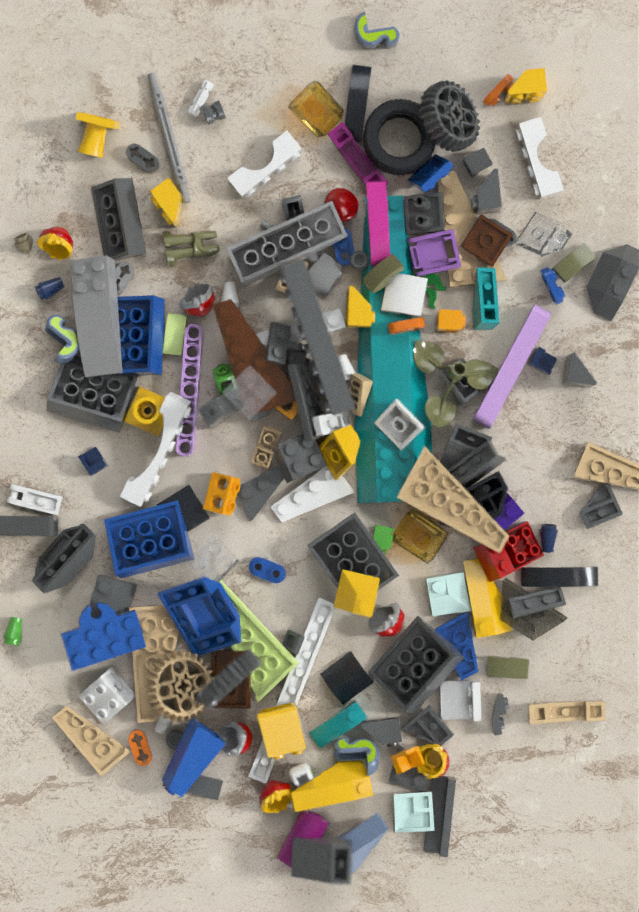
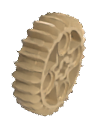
[145,651,215,722]

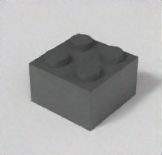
[271,434,327,483]

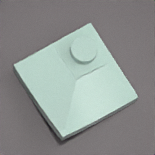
[425,571,472,617]
[393,791,434,833]

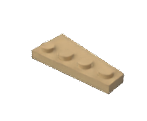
[572,442,639,490]
[52,705,131,777]

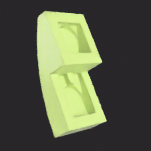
[163,313,187,356]

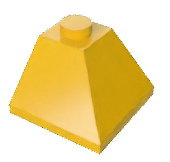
[345,286,375,328]
[319,425,360,481]
[333,569,380,617]

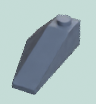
[334,813,389,874]

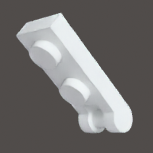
[312,411,351,436]
[6,484,63,515]

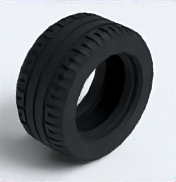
[363,99,435,176]

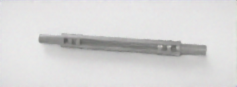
[148,73,190,203]

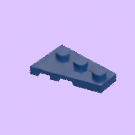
[435,612,479,680]

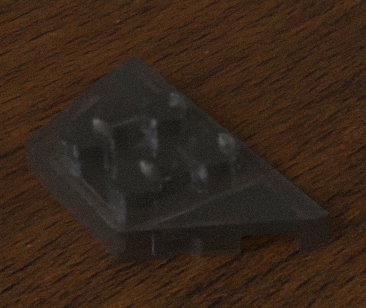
[501,578,568,641]

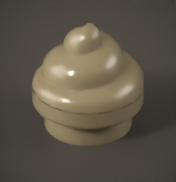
[14,233,33,254]

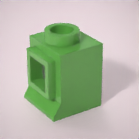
[373,525,395,554]

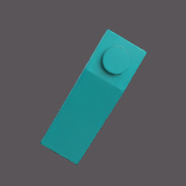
[472,267,500,330]
[309,699,367,748]

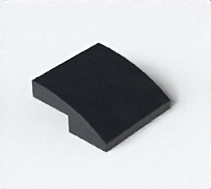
[156,485,210,532]

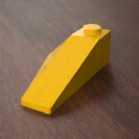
[463,558,513,638]
[290,760,373,812]

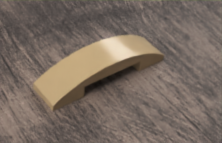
[528,701,605,724]

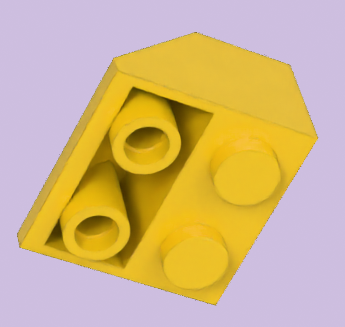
[505,68,547,105]
[150,178,182,228]

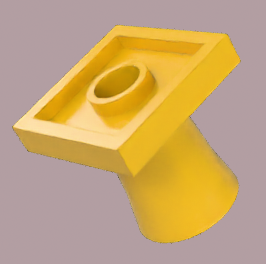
[76,112,120,158]
[124,386,165,437]

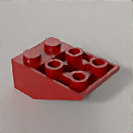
[473,521,544,582]

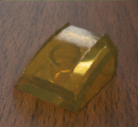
[288,81,344,138]
[392,509,449,564]

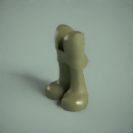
[162,231,220,267]

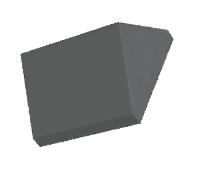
[562,352,597,387]
[439,358,484,406]

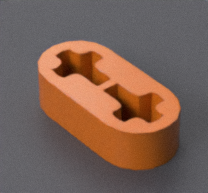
[388,317,425,335]
[128,729,152,766]

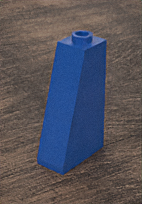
[162,717,226,798]

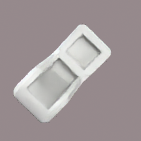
[289,762,315,787]

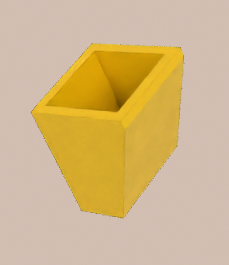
[257,701,306,760]

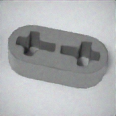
[116,262,134,296]

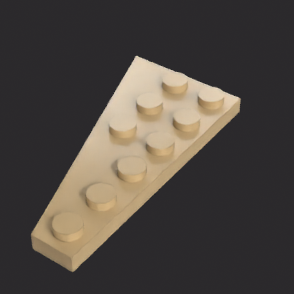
[437,171,507,287]
[397,446,509,553]
[129,605,179,723]

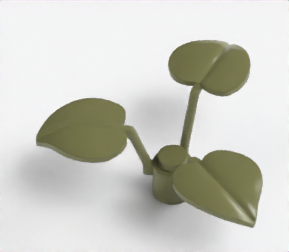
[413,340,499,428]

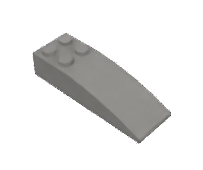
[226,201,348,286]
[71,255,123,378]

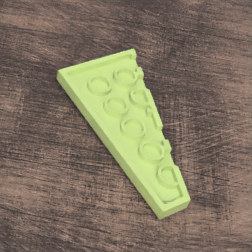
[217,579,299,702]

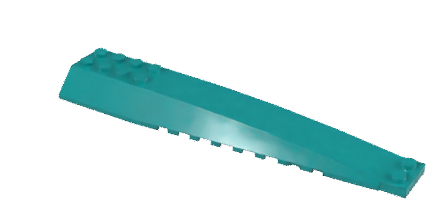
[355,195,432,503]

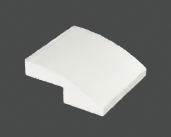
[381,274,428,317]

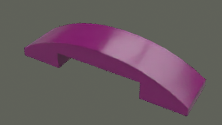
[327,122,389,186]

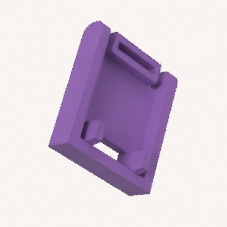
[408,229,462,277]

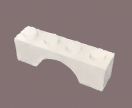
[515,117,564,199]
[227,131,302,199]

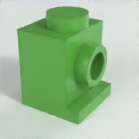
[212,364,238,395]

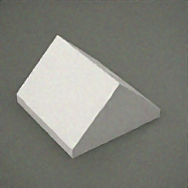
[375,399,424,450]

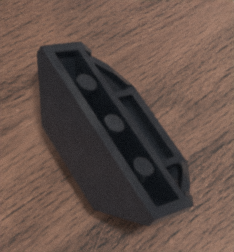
[437,471,508,529]

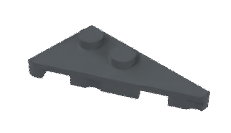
[237,466,284,521]

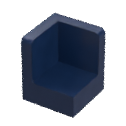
[528,347,557,375]
[78,447,108,476]

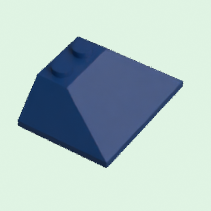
[157,577,241,656]

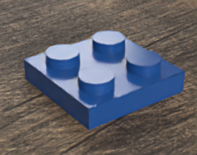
[408,154,453,192]

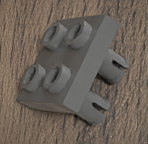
[404,192,446,235]

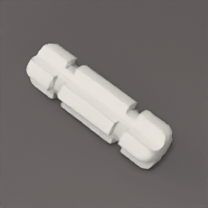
[188,80,214,117]

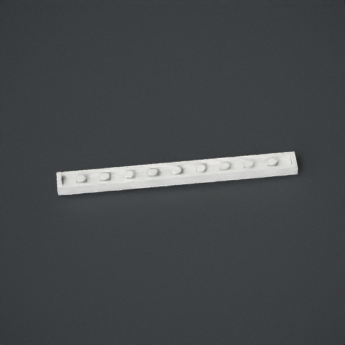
[248,597,335,784]

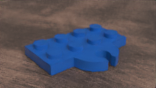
[60,602,146,671]

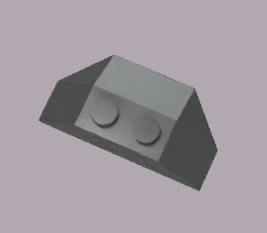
[586,244,639,321]
[32,523,96,594]

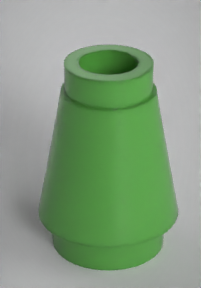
[3,617,22,646]

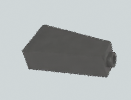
[198,391,244,428]
[0,516,58,536]

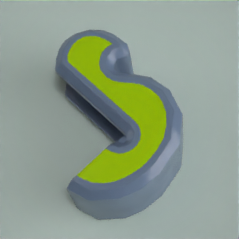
[354,12,400,49]
[45,315,80,364]
[334,737,379,776]

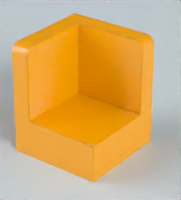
[390,746,425,774]

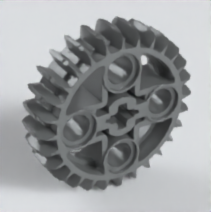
[419,80,480,152]
[197,650,261,709]

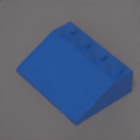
[117,295,165,375]
[104,500,194,578]

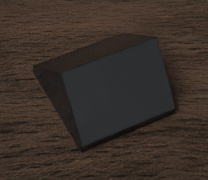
[320,651,374,705]

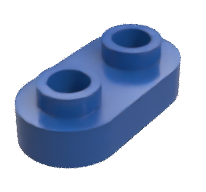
[333,228,355,266]
[540,267,565,305]
[249,557,286,583]

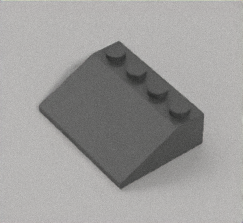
[46,356,138,433]
[307,512,399,590]
[368,616,464,713]

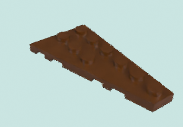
[213,299,296,416]

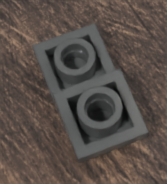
[492,693,509,736]

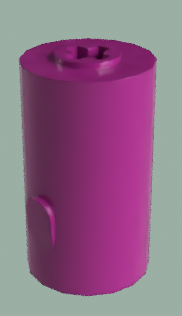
[277,809,329,868]

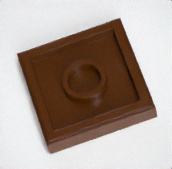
[460,214,513,267]

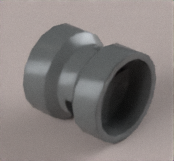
[201,100,226,125]

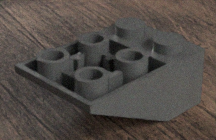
[440,423,492,470]
[291,837,352,884]

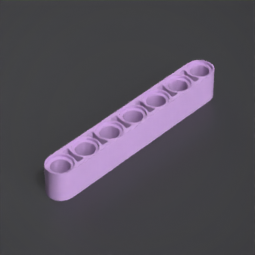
[473,304,552,429]
[176,324,203,457]

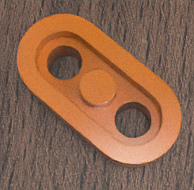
[483,74,514,107]

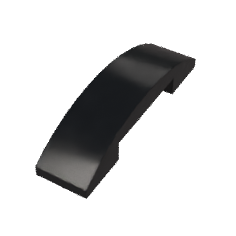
[344,65,372,143]
[521,567,598,587]

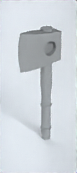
[260,220,343,296]

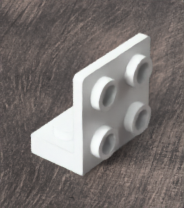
[79,667,136,724]
[440,680,481,721]

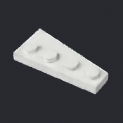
[271,466,354,522]

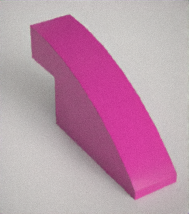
[366,181,390,266]

